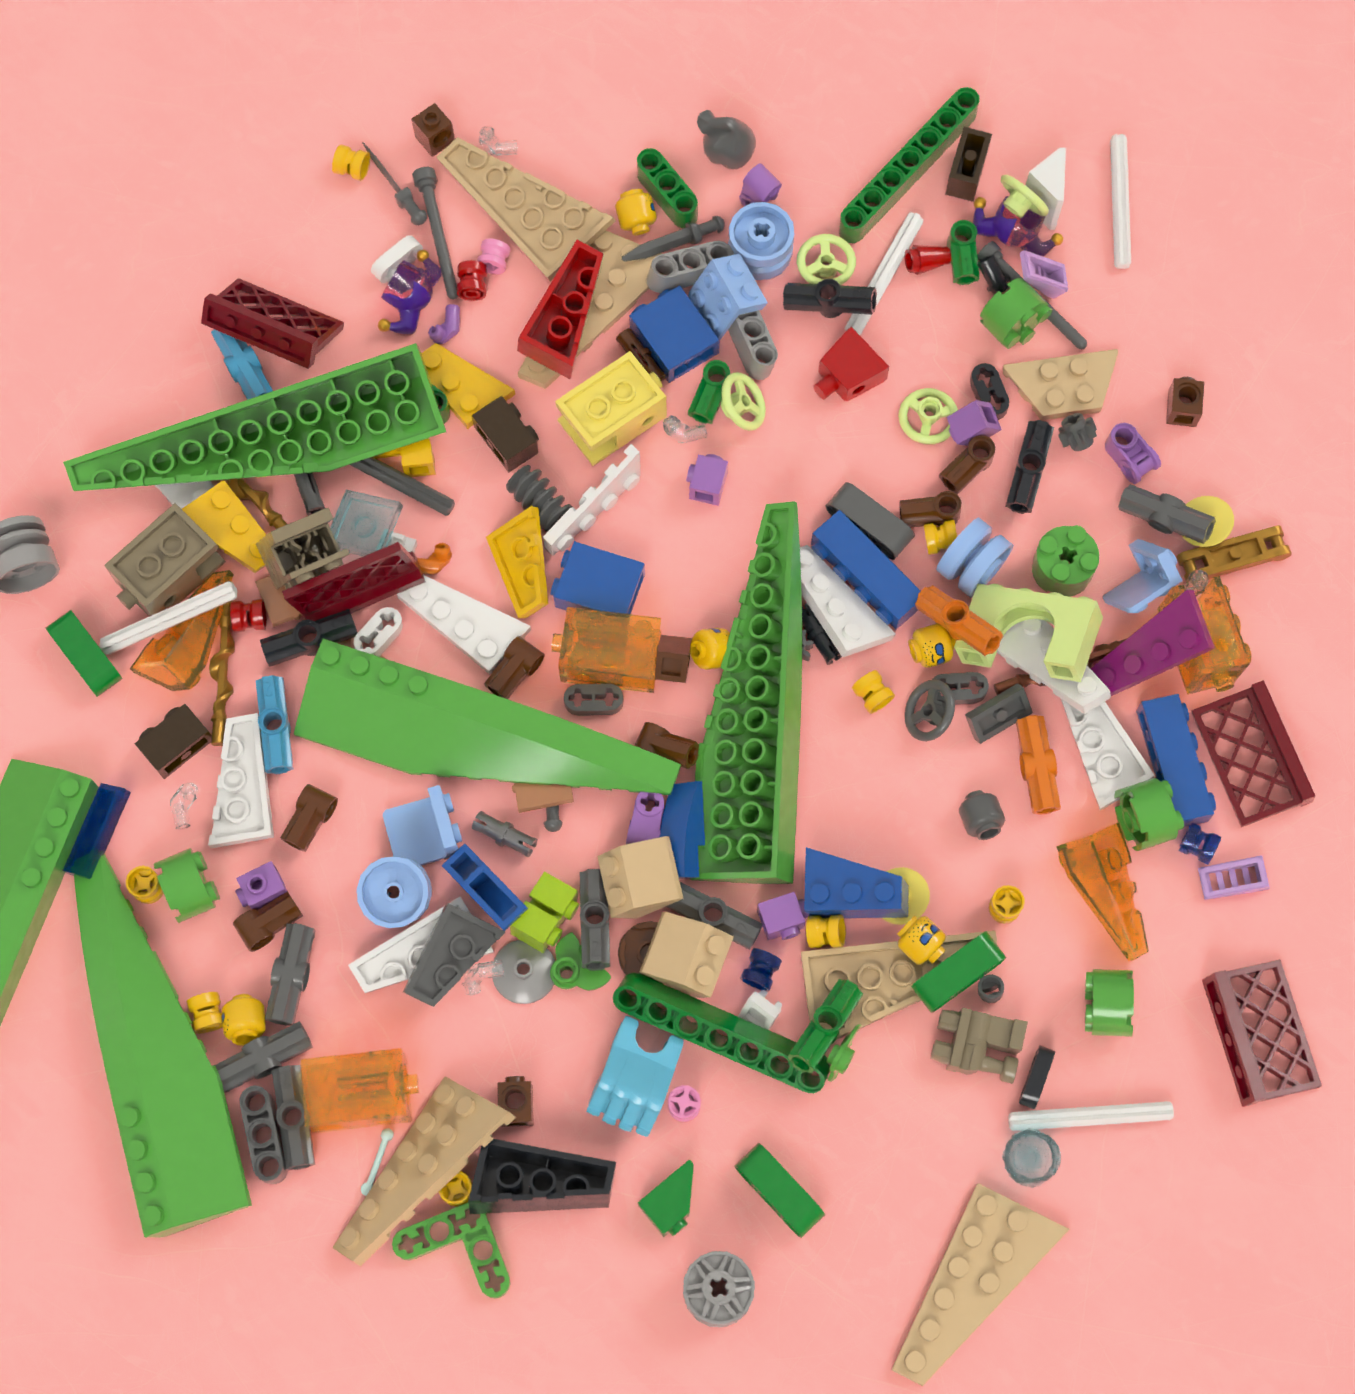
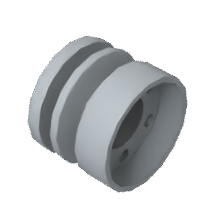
[0,515,60,594]
[683,1251,755,1328]

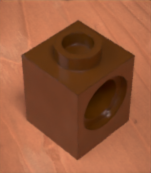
[411,103,455,157]
[1166,377,1205,427]
[654,635,692,683]
[497,1076,534,1127]

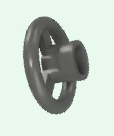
[904,680,955,742]

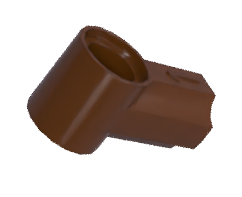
[939,435,996,495]
[899,491,962,528]
[484,636,545,699]
[634,722,699,769]
[280,784,338,852]
[233,891,303,952]

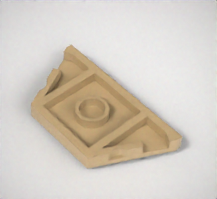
[1002,349,1119,421]

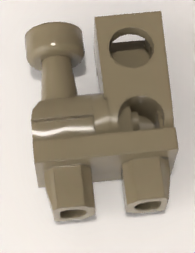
[930,1007,1028,1084]

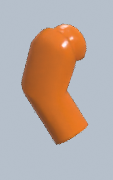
[417,543,452,574]

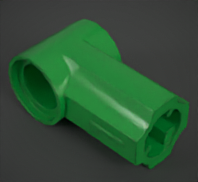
[946,220,980,285]
[688,360,730,424]

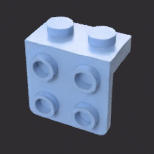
[688,254,768,340]
[1103,539,1183,613]
[383,785,463,865]

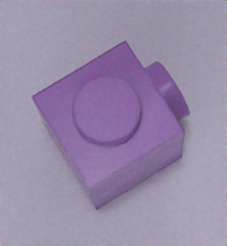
[947,400,1002,446]
[686,454,728,506]
[235,861,289,910]
[757,891,809,941]

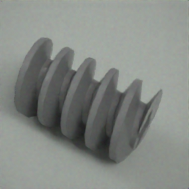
[506,465,573,532]

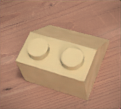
[597,836,684,919]
[639,911,734,998]

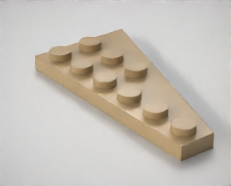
[436,137,616,281]
[518,230,664,389]
[801,930,998,1040]
[332,1076,516,1266]
[891,1183,1070,1386]

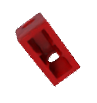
[813,327,890,401]

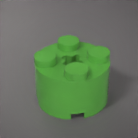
[979,278,1053,349]
[1032,525,1099,597]
[1114,778,1184,851]
[153,848,221,923]
[1085,969,1134,1037]

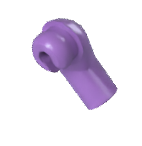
[428,304,460,344]

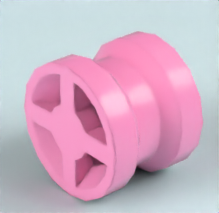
[477,239,510,274]
[668,1085,701,1122]

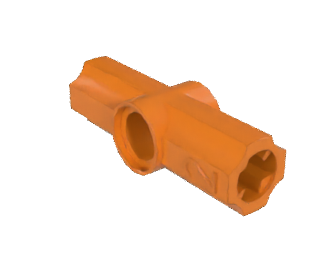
[915,585,1003,656]
[1016,715,1061,815]

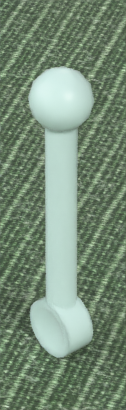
[361,1128,394,1196]

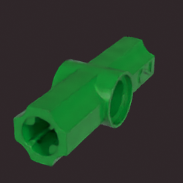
[788,979,863,1074]

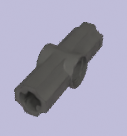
[1118,484,1216,544]
[579,869,610,971]
[666,882,763,950]
[265,923,315,1026]
[214,1021,313,1094]
[272,1065,316,1170]

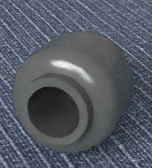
[959,790,1006,840]

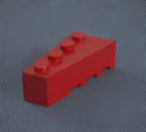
[517,239,604,380]

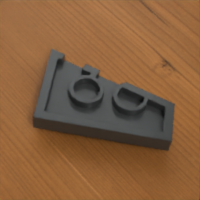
[403,903,506,1007]

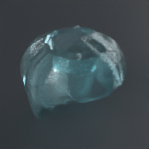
[1002,1128,1062,1188]

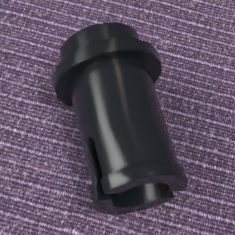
[977,255,1009,295]

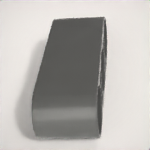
[825,482,915,560]
[239,1085,288,1185]

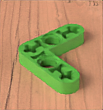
[392,1203,511,1299]

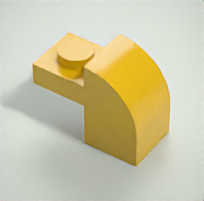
[374,438,436,477]

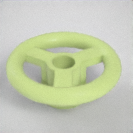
[1000,174,1049,218]
[797,234,856,285]
[721,372,766,431]
[898,388,958,444]

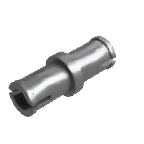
[472,811,538,857]

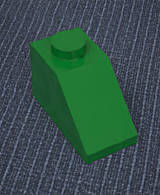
[638,1159,694,1237]

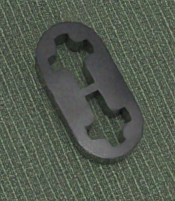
[970,363,1010,420]
[1018,1045,1056,1109]

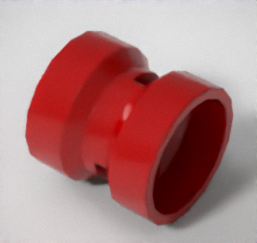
[457,260,487,301]
[230,599,267,632]

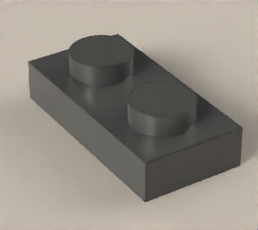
[965,683,1033,744]

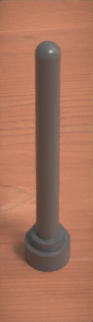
[412,167,458,300]
[977,241,1087,350]

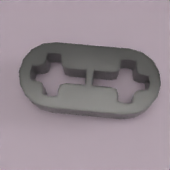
[932,672,989,705]
[563,683,624,716]

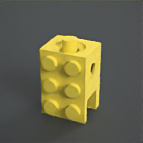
[555,351,667,466]

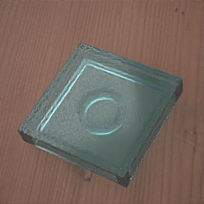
[330,489,403,556]

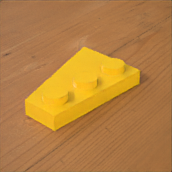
[421,343,515,429]
[182,480,267,573]
[486,506,549,619]

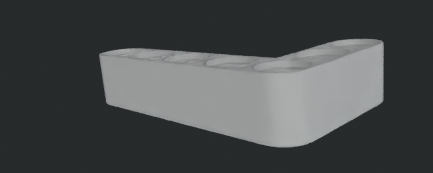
[646,240,778,380]

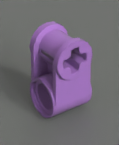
[739,163,782,207]
[1105,423,1161,484]
[626,792,664,844]

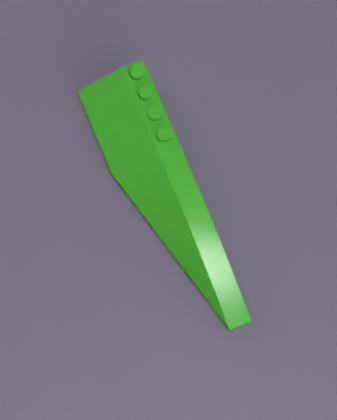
[63,343,446,491]
[689,501,802,884]
[293,639,681,795]
[0,758,101,1026]
[73,850,252,1238]

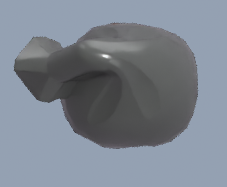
[697,109,756,170]

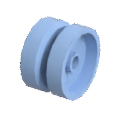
[728,202,795,280]
[936,517,1014,598]
[356,856,432,928]

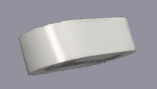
[371,235,423,284]
[353,607,403,657]

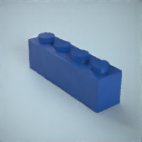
[811,510,921,630]
[1136,694,1216,827]

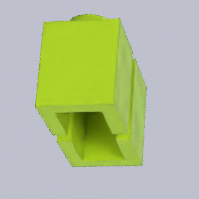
[510,871,580,954]

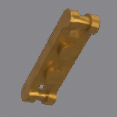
[1176,525,1292,586]

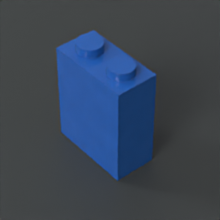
[629,285,720,383]
[550,541,645,629]

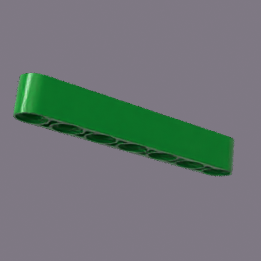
[839,87,980,243]
[613,973,831,1094]

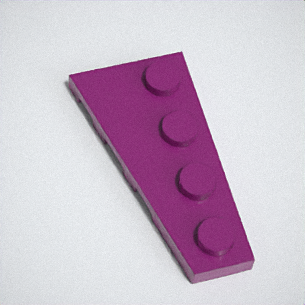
[1091,589,1215,696]

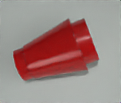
[904,245,951,275]

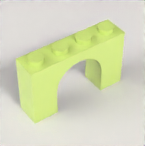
[954,584,1103,682]

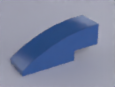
[660,781,705,879]
[441,843,528,931]

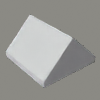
[1025,147,1066,230]

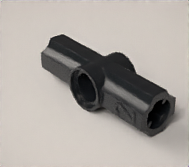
[783,279,877,318]
[1006,420,1054,514]
[260,609,358,667]

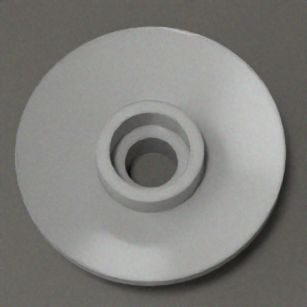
[492,940,555,1004]

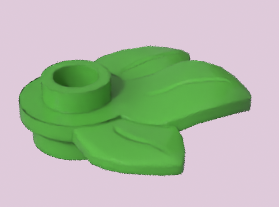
[550,932,611,991]
[826,1024,862,1082]

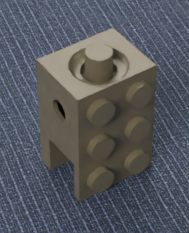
[104,503,226,617]
[256,507,350,589]

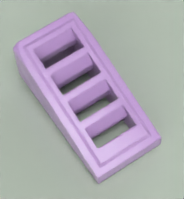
[1020,250,1068,299]
[1198,855,1270,900]

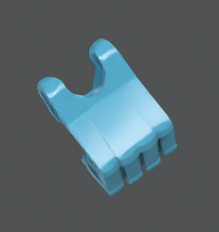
[586,1016,684,1137]

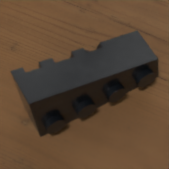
[468,1139,616,1214]

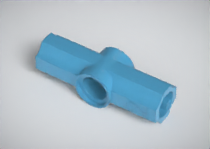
[211,329,273,400]
[255,675,294,775]

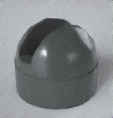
[978,974,1004,1003]

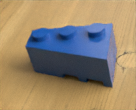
[804,847,909,919]

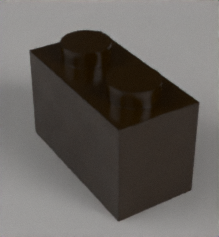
[945,127,992,202]
[471,396,539,473]
[134,704,212,780]

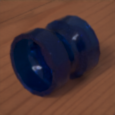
[1178,822,1222,865]
[740,948,782,992]

